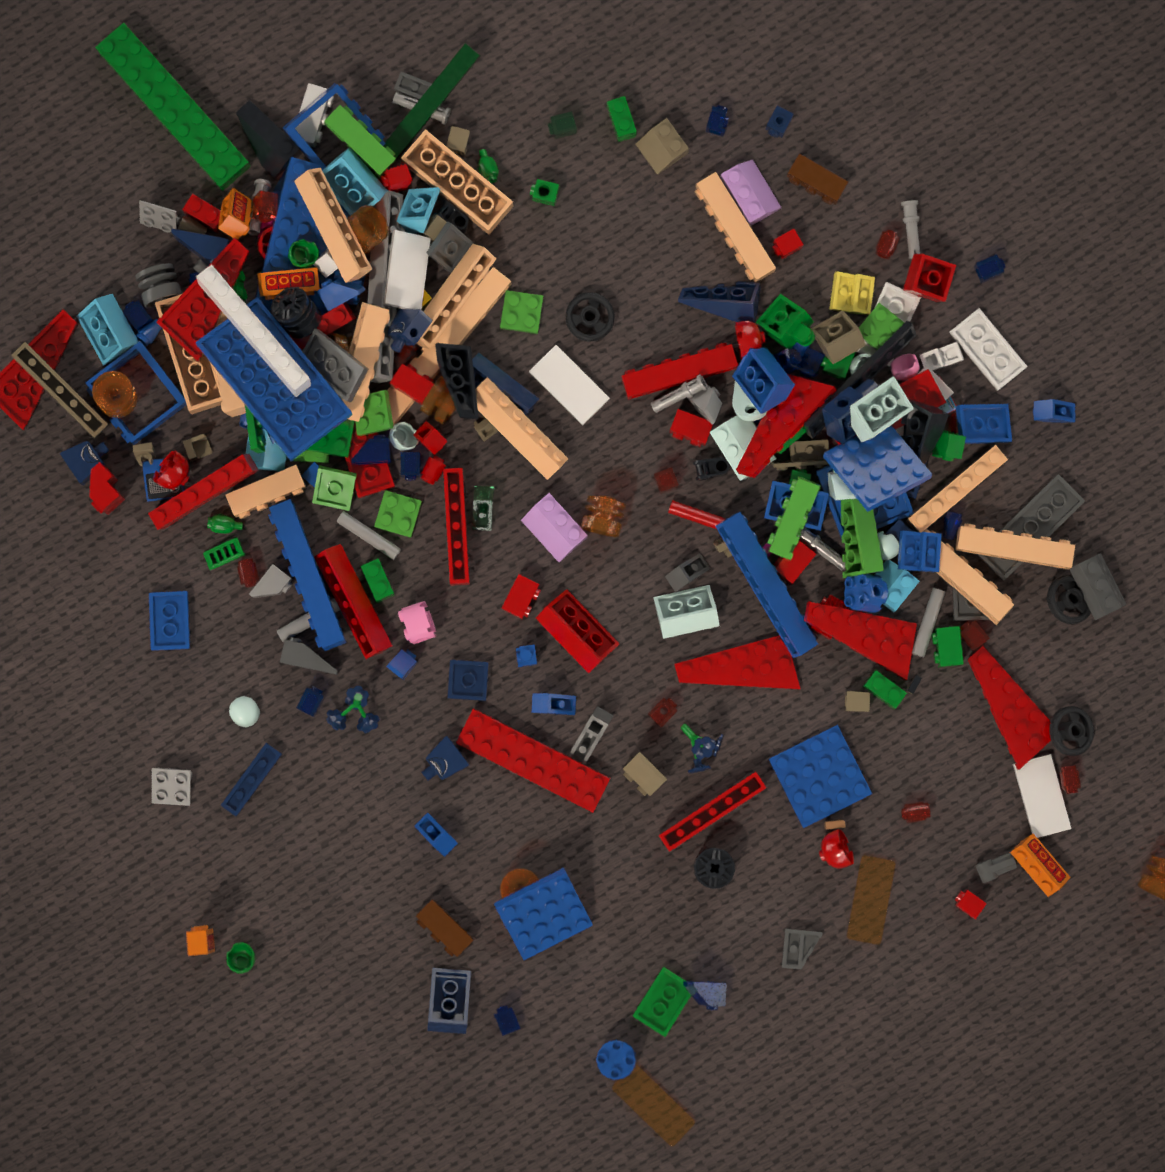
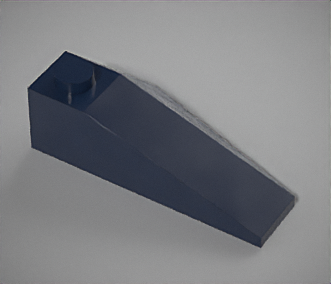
[678,282,761,322]

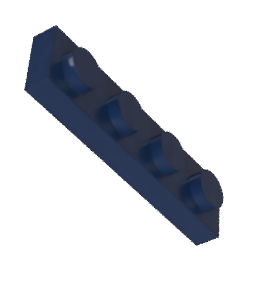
[220,743,282,817]

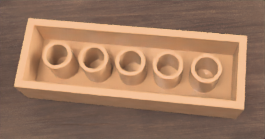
[401,129,513,235]
[155,294,222,414]

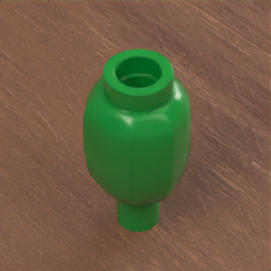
[478,149,499,184]
[207,514,243,534]

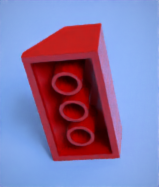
[536,589,619,673]

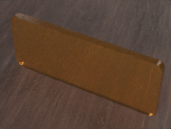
[847,855,895,945]
[612,1064,695,1146]

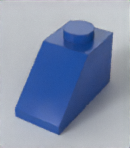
[317,279,365,311]
[1033,399,1075,423]
[386,649,418,680]
[532,693,576,715]
[415,813,458,857]

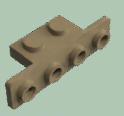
[771,439,829,470]

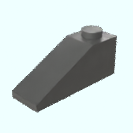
[280,637,339,675]
[568,706,613,765]

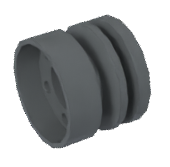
[135,263,183,308]

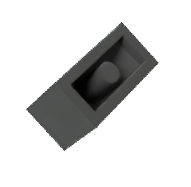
[665,553,711,592]

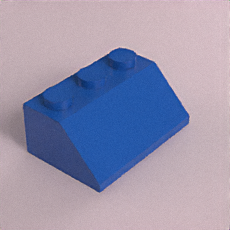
[733,347,795,414]
[764,480,829,531]

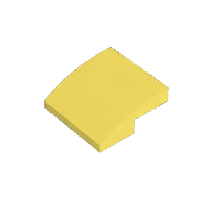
[829,271,875,315]

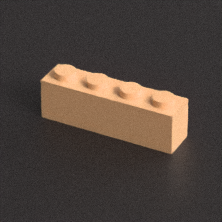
[226,465,307,519]

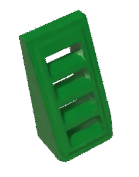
[203,537,246,571]

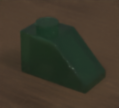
[472,485,494,531]

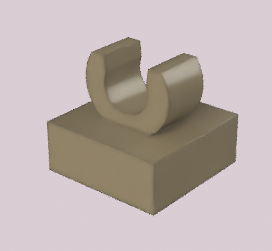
[474,416,498,441]
[133,442,156,466]
[713,538,732,558]

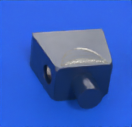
[387,309,433,352]
[60,441,110,485]
[421,736,470,781]

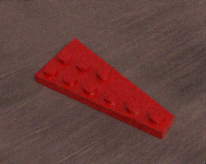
[157,238,250,362]
[0,309,78,431]
[736,374,837,478]
[804,602,917,680]
[674,635,801,690]
[967,646,1051,770]

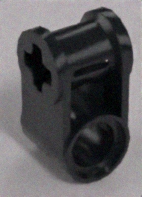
[433,199,470,233]
[693,457,730,481]

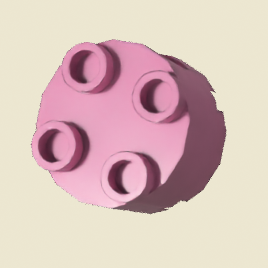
[398,601,436,644]

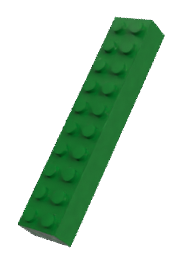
[95,23,251,192]

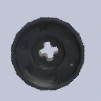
[271,287,322,339]
[693,848,735,889]

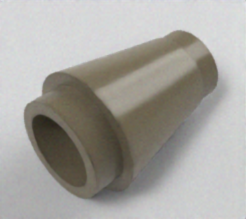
[178,216,208,235]

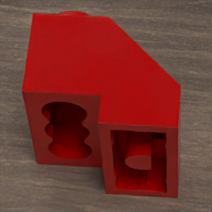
[89,462,125,515]

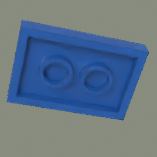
[955,404,1012,444]
[149,591,190,651]

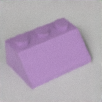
[720,159,781,226]
[521,493,588,563]

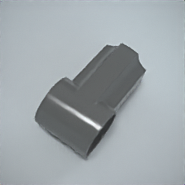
[975,853,1017,883]

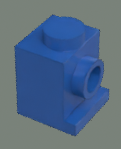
[516,645,537,668]

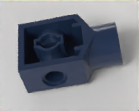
[822,379,879,444]

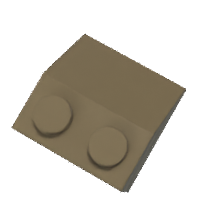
[636,118,689,175]
[811,310,866,364]
[623,752,667,796]

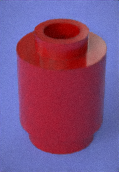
[420,455,446,485]

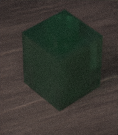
[547,111,577,139]

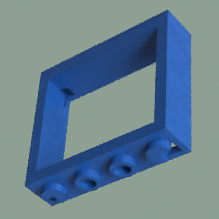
[282,83,386,167]
[86,341,187,445]

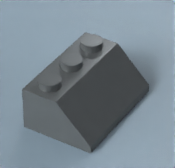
[1069,553,1127,620]

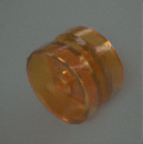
[420,375,456,425]

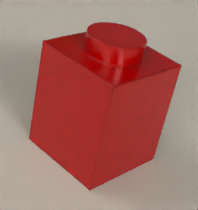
[772,229,804,259]
[413,421,448,455]
[955,890,987,919]

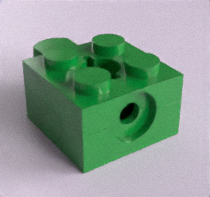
[756,294,815,350]

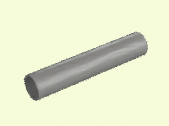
[337,511,401,560]
[912,588,945,658]
[277,598,340,642]

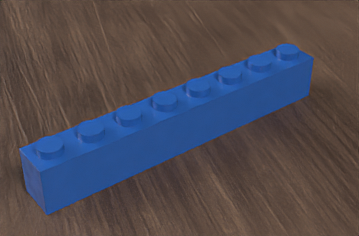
[268,499,347,651]
[715,512,818,658]

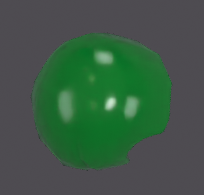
[288,239,319,269]
[226,942,255,974]

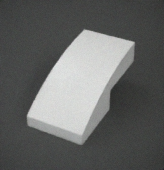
[920,342,964,371]

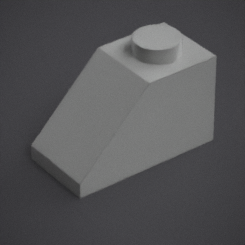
[688,385,722,424]
[249,564,292,598]

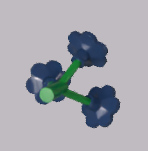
[326,685,380,733]
[681,724,724,774]

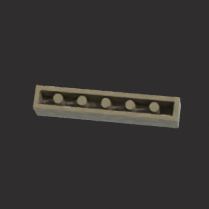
[11,342,108,439]

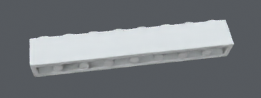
[196,265,311,397]

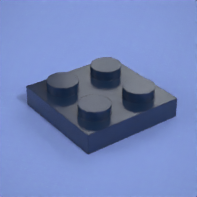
[448,660,489,701]

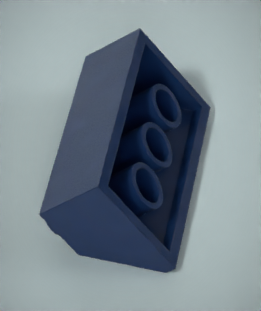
[472,353,539,416]

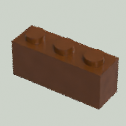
[787,153,848,205]
[416,899,474,957]

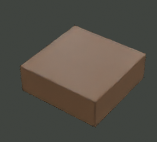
[824,820,845,829]

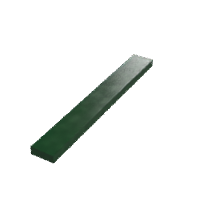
[383,43,480,161]

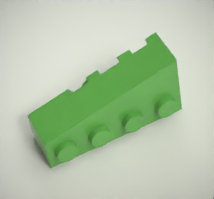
[324,105,396,179]
[767,476,820,560]
[841,498,884,578]

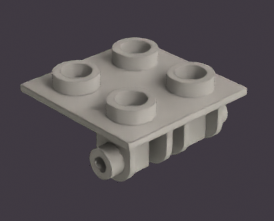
[139,200,180,233]
[152,768,192,806]

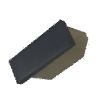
[907,675,922,694]

